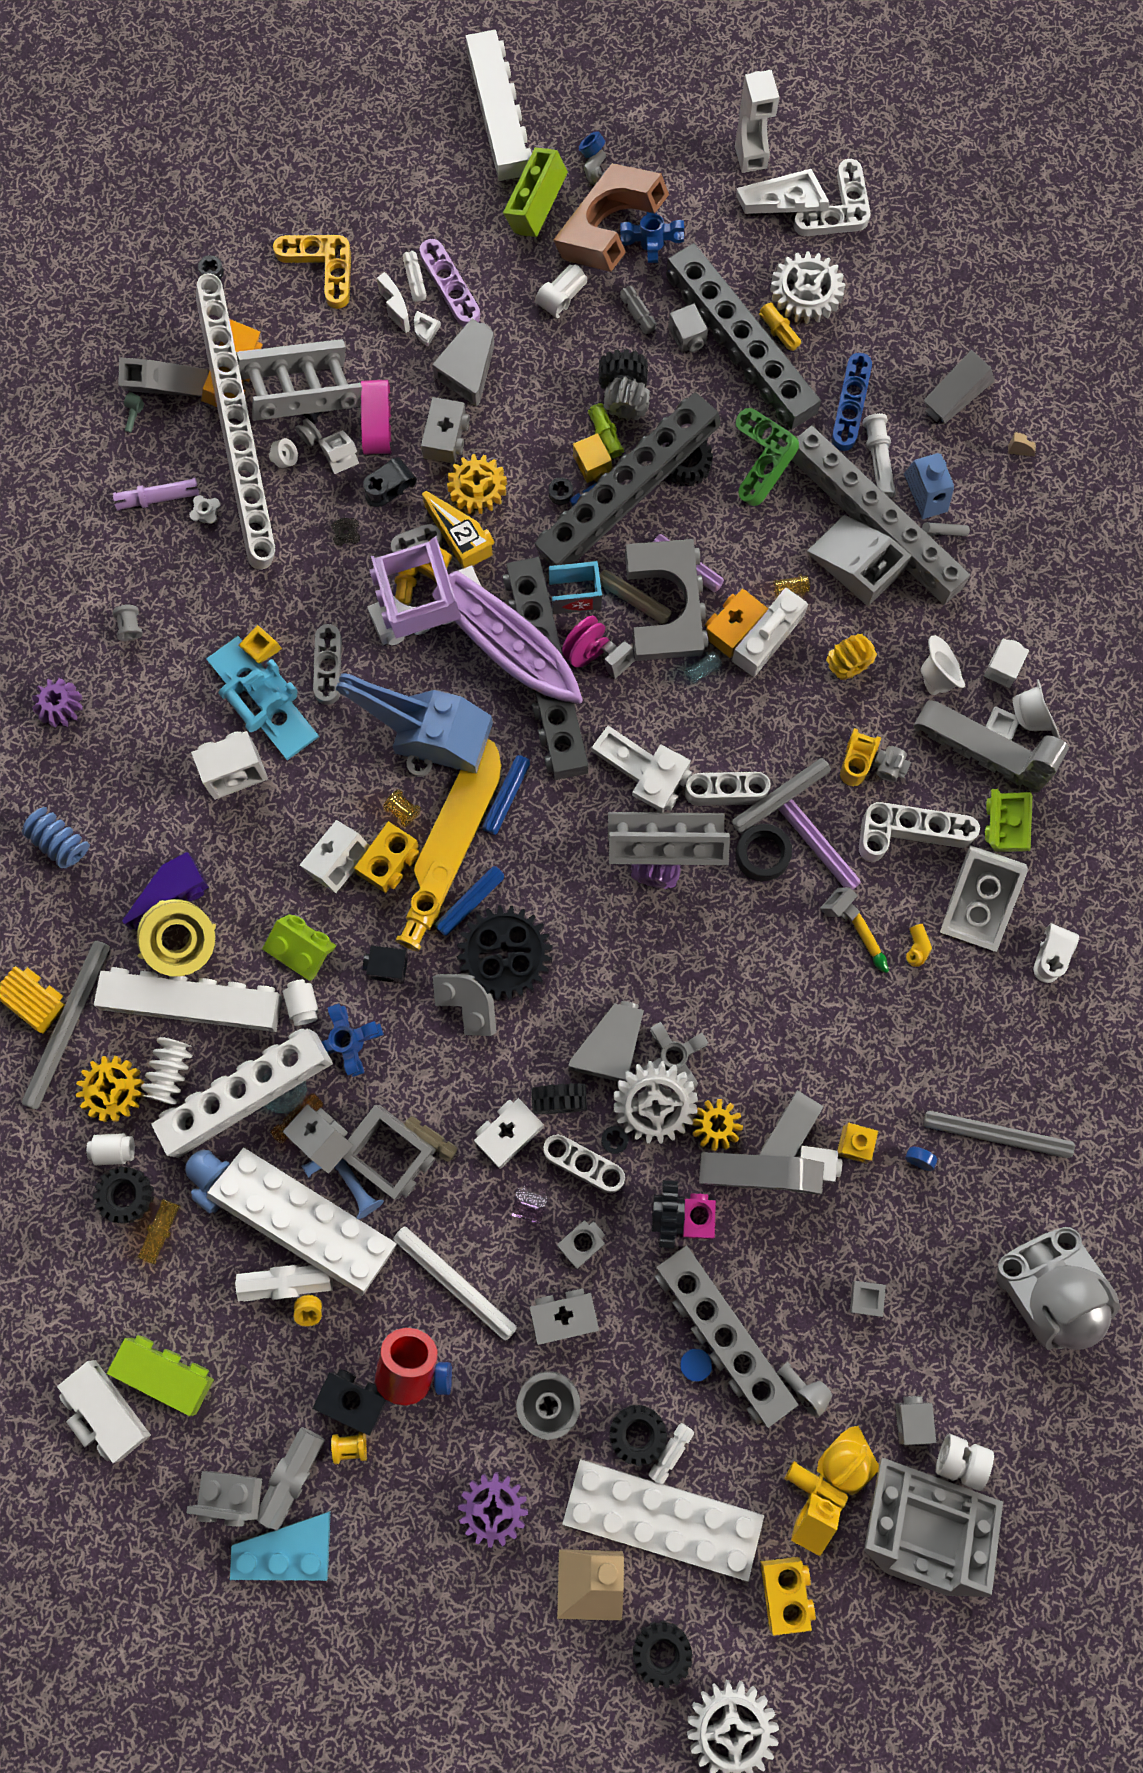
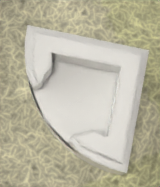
[414,311,441,346]

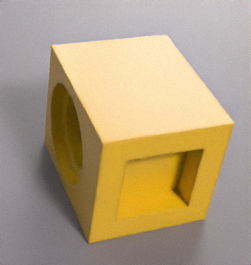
[573,433,612,483]
[837,1123,878,1164]
[791,1493,841,1556]

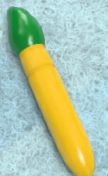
[852,913,889,973]

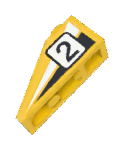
[422,491,494,569]

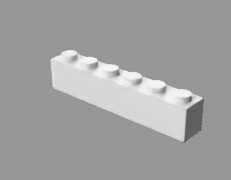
[466,30,532,181]
[94,967,282,1032]

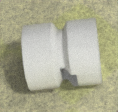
[936,1433,994,1491]

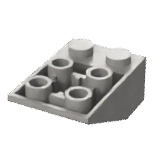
[807,515,912,606]

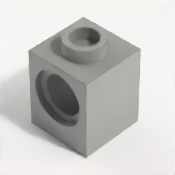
[668,304,708,353]
[557,1220,605,1269]
[895,1396,936,1445]

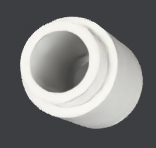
[283,979,319,1026]
[86,1133,135,1165]

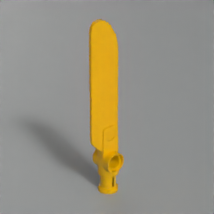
[395,739,501,952]

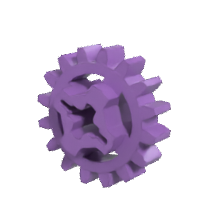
[458,1472,528,1548]

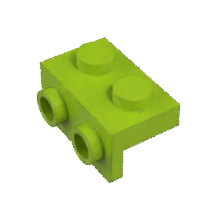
[985,789,1033,852]
[262,914,336,981]

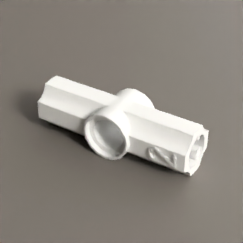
[235,1265,333,1301]

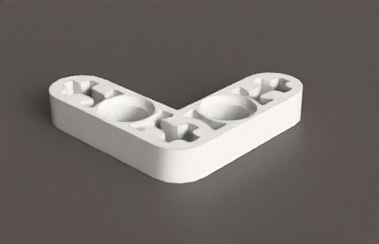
[794,159,870,236]

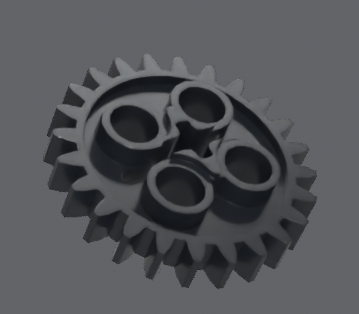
[457,905,553,1001]

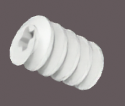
[141,1037,193,1105]

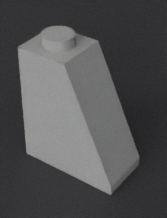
[432,318,495,406]
[923,350,995,424]
[568,1001,644,1082]

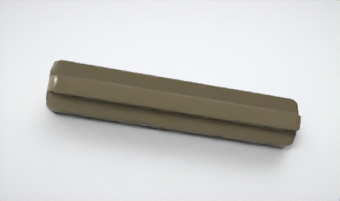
[599,570,672,624]

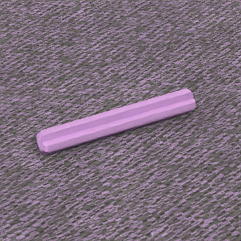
[778,799,861,890]

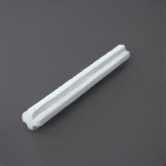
[393,1226,517,1341]

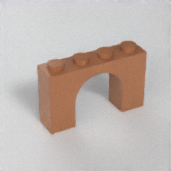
[553,163,669,272]

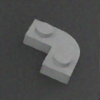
[433,974,497,1036]

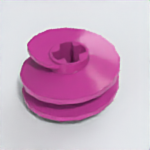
[562,615,609,667]

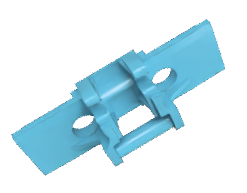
[206,636,319,760]

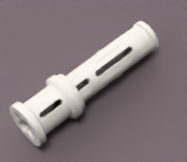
[863,413,896,498]

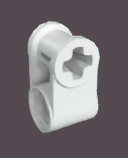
[1033,923,1079,983]

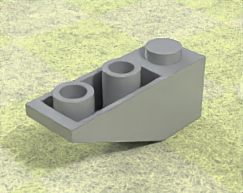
[118,357,208,397]

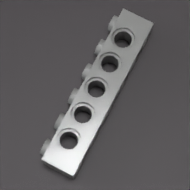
[654,1245,798,1428]

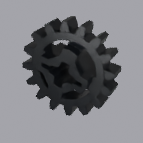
[651,1180,685,1249]

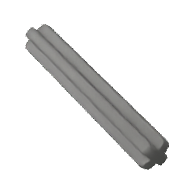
[732,758,831,834]

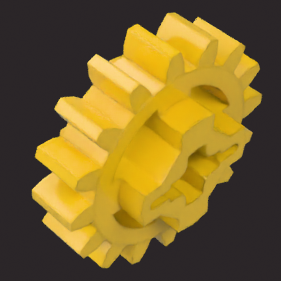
[447,454,507,514]
[76,1056,145,1122]

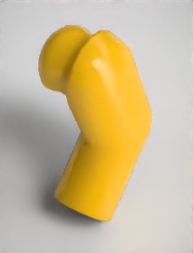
[906,924,932,967]

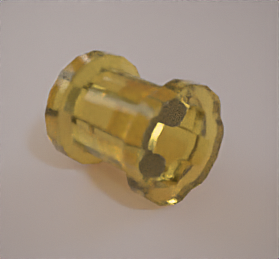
[383,789,421,827]

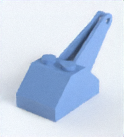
[336,673,493,774]

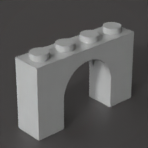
[625,539,708,661]

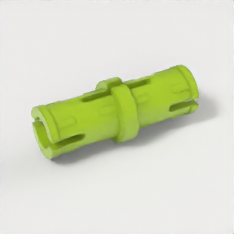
[588,403,624,459]

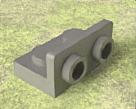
[186,1471,262,1527]

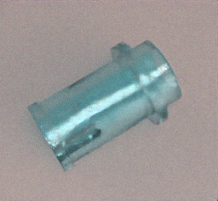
[685,651,722,685]

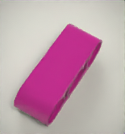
[361,380,392,455]

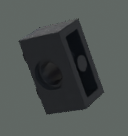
[312,1368,387,1436]

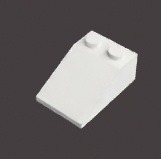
[940,845,1028,952]

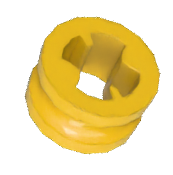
[293,1295,322,1327]

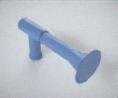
[301,1158,384,1219]

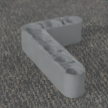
[913,700,1069,793]

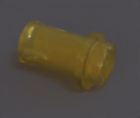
[773,573,810,598]

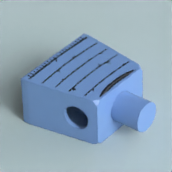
[904,453,954,519]

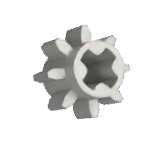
[873,746,911,782]

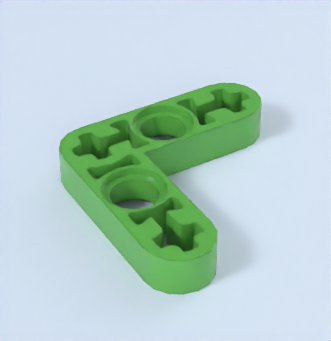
[736,408,799,506]

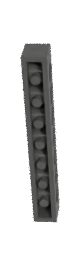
[666,243,821,430]
[534,392,721,566]
[503,557,588,780]

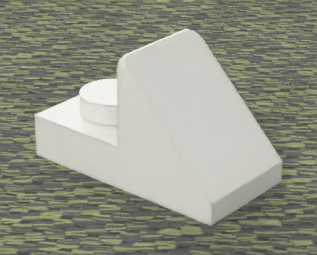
[318,430,359,474]

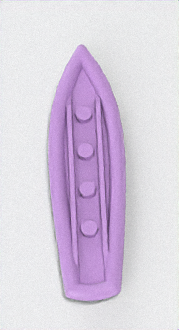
[432,571,583,704]

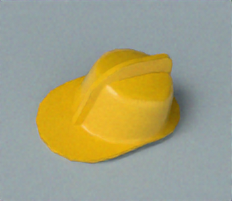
[817,1426,879,1496]

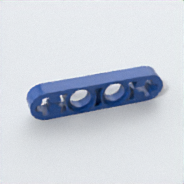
[831,353,872,451]

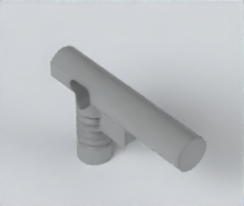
[922,522,970,537]

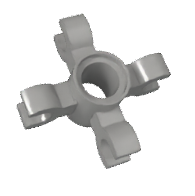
[642,1022,708,1088]

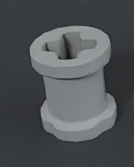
[113,605,143,641]

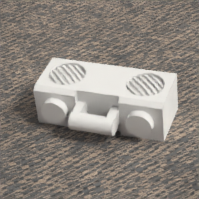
[732,587,808,677]
[57,1360,151,1463]

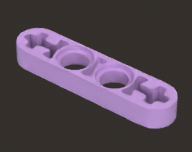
[420,239,480,327]

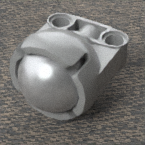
[997,1227,1120,1350]

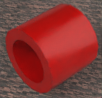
[375,1328,438,1406]

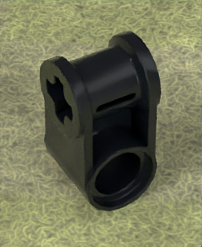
[363,457,417,507]

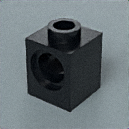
[363,945,409,984]

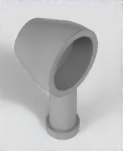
[777,1362,832,1418]

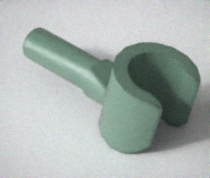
[124,392,144,433]

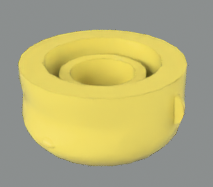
[137,900,216,976]

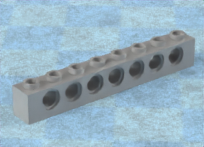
[792,425,970,605]

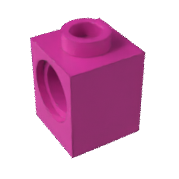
[682,1194,716,1239]

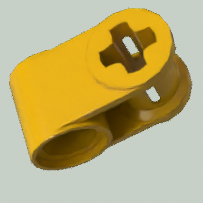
[840,728,881,786]

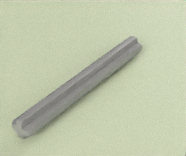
[924,1111,1075,1158]

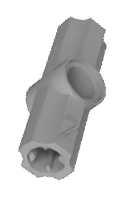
[256,1427,325,1531]

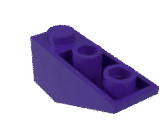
[122,852,209,930]

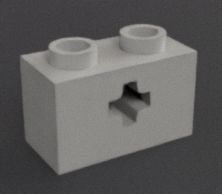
[421,397,470,464]
[283,1104,354,1174]
[530,1288,599,1345]

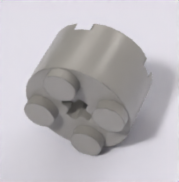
[516,1371,580,1440]

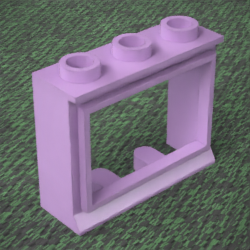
[369,537,461,639]

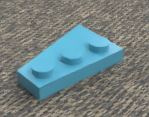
[230,1511,331,1581]

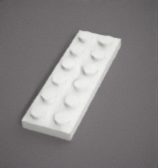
[207,1147,397,1296]
[562,1459,764,1581]

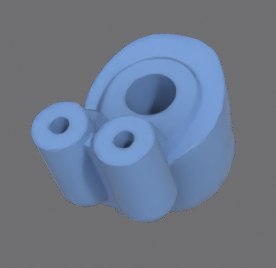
[185,1149,230,1214]

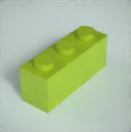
[503,147,568,237]
[106,1335,214,1416]

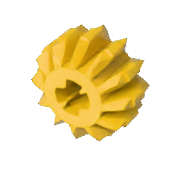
[826,634,877,680]
[691,1099,743,1151]

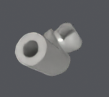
[584,149,606,185]

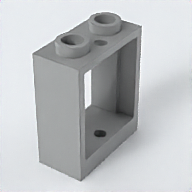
[343,1105,436,1200]

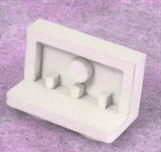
[632,744,692,813]

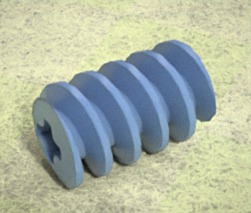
[22,807,90,868]

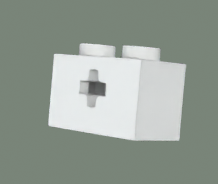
[300,820,370,893]
[474,1098,544,1169]

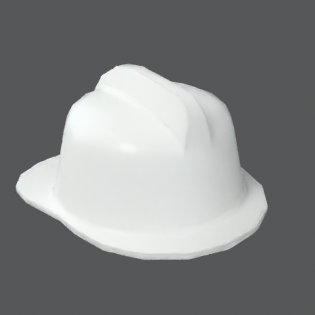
[921,635,965,695]
[1012,679,1061,739]

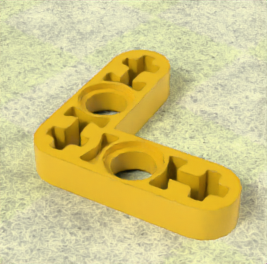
[273,235,351,309]

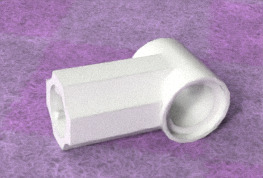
[535,264,587,318]

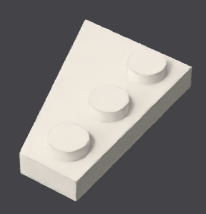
[737,169,829,214]

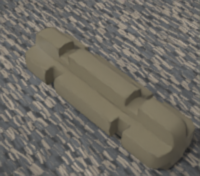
[404,1116,458,1162]

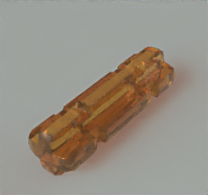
[270,1093,324,1143]

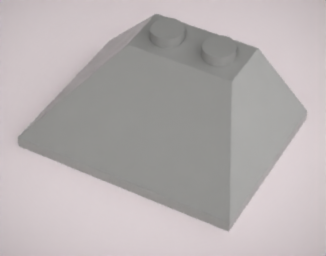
[864,1458,1003,1597]

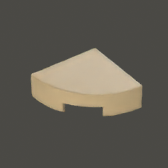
[1008,432,1036,457]

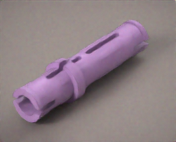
[113,478,199,511]

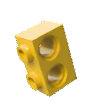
[354,821,420,893]
[760,1557,816,1636]

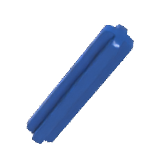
[483,755,530,835]
[435,866,504,936]

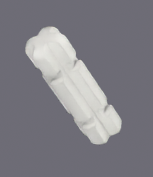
[403,251,426,302]
[649,1423,694,1484]

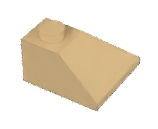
[557,1549,624,1620]

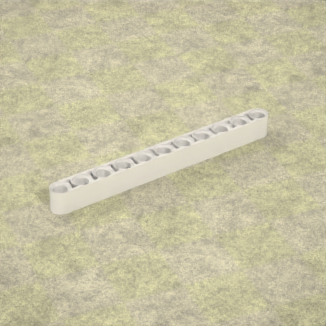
[196,273,275,570]

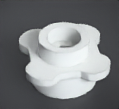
[189,495,220,524]

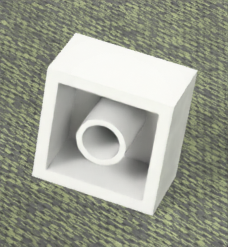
[191,731,268,800]

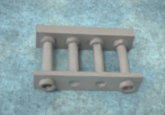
[236,339,362,421]
[608,812,730,865]

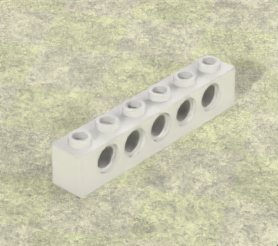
[151,1028,333,1158]

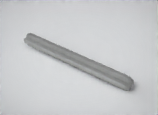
[22,941,110,1109]

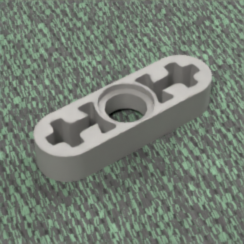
[313,624,342,705]

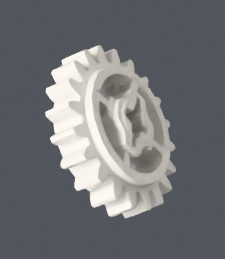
[770,251,845,324]
[614,1061,698,1144]
[687,1680,779,1773]

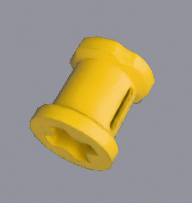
[331,1432,367,1464]

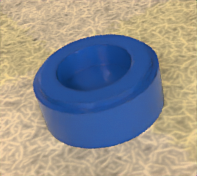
[579,132,605,158]
[905,1147,938,1171]
[680,1349,712,1381]
[434,1362,452,1395]

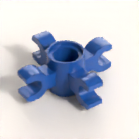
[620,212,684,263]
[321,1003,384,1077]

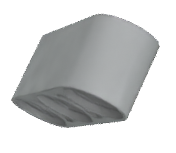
[759,1090,823,1157]

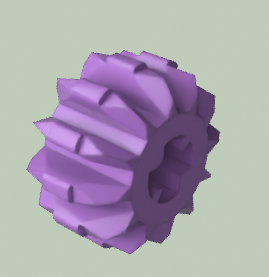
[32,678,83,728]
[631,864,681,889]

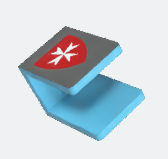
[549,561,602,614]

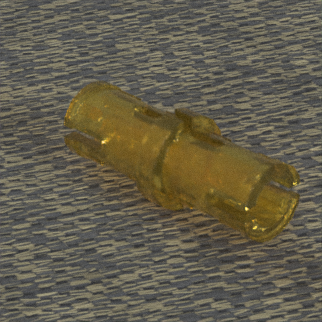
[137,1199,181,1264]

